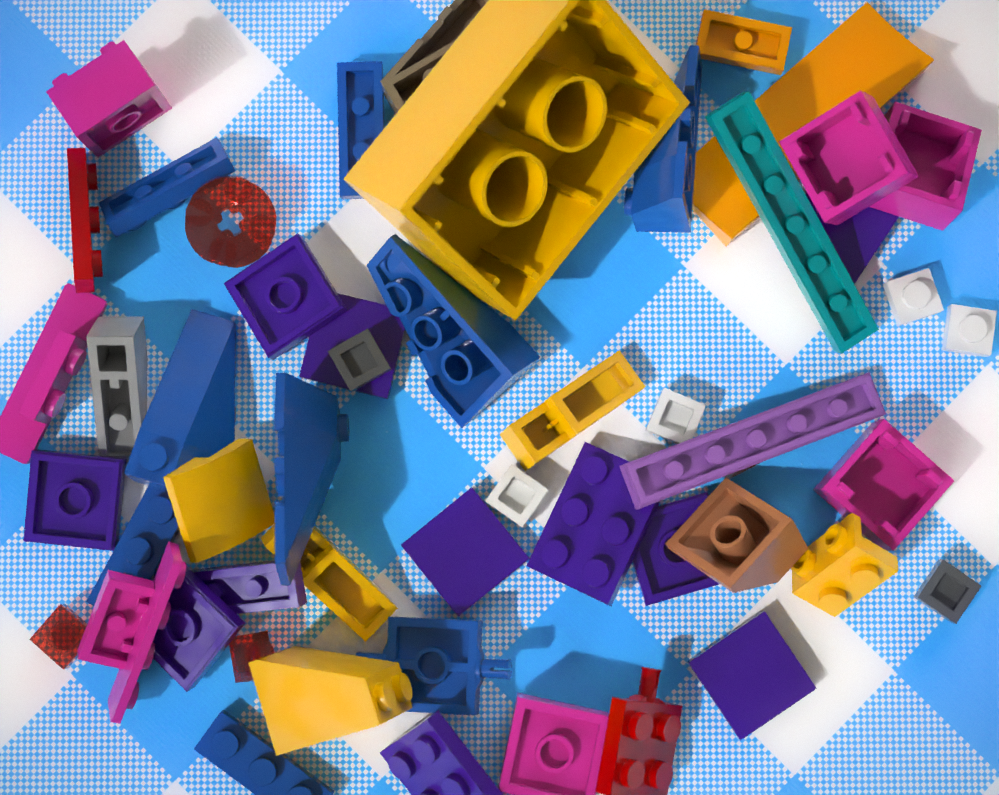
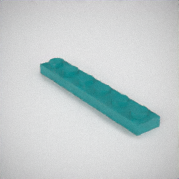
[704,91,879,354]

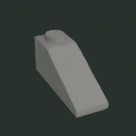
[86,316,148,464]

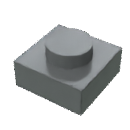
[328,328,391,393]
[914,559,981,624]

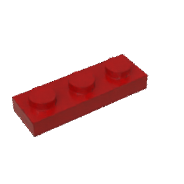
[67,148,103,293]

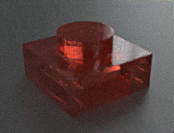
[29,603,87,670]
[229,630,274,683]

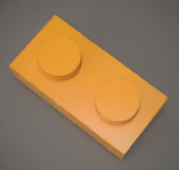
[696,9,792,75]

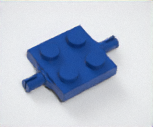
[356,616,512,716]

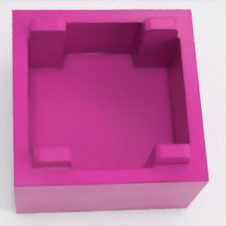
[46,40,173,158]
[779,90,919,225]
[869,101,982,231]
[813,419,955,551]
[498,692,609,795]

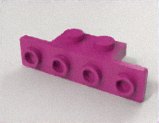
[0,283,108,464]
[77,542,187,724]

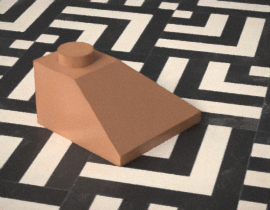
[665,478,808,593]

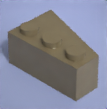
[380,0,488,114]

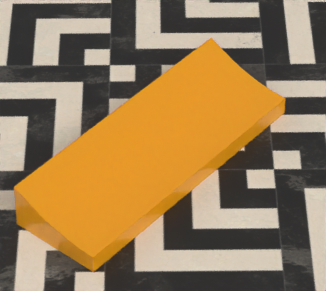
[692,2,934,247]

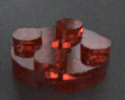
[185,175,276,268]

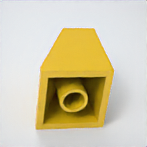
[248,646,413,756]

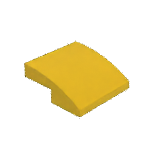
[163,438,275,563]

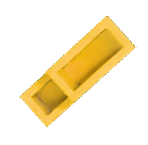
[499,350,646,472]
[261,524,398,642]

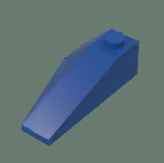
[624,45,702,233]
[366,234,540,428]
[124,309,236,492]
[274,373,350,585]

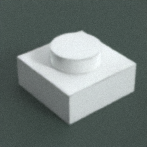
[882,268,944,327]
[941,304,997,357]
[645,388,706,444]
[485,463,549,528]

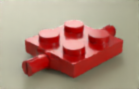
[595,666,683,795]

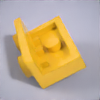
[791,513,899,617]

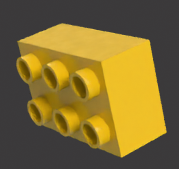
[344,0,690,321]

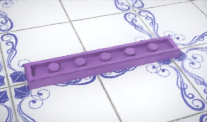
[619,372,886,510]

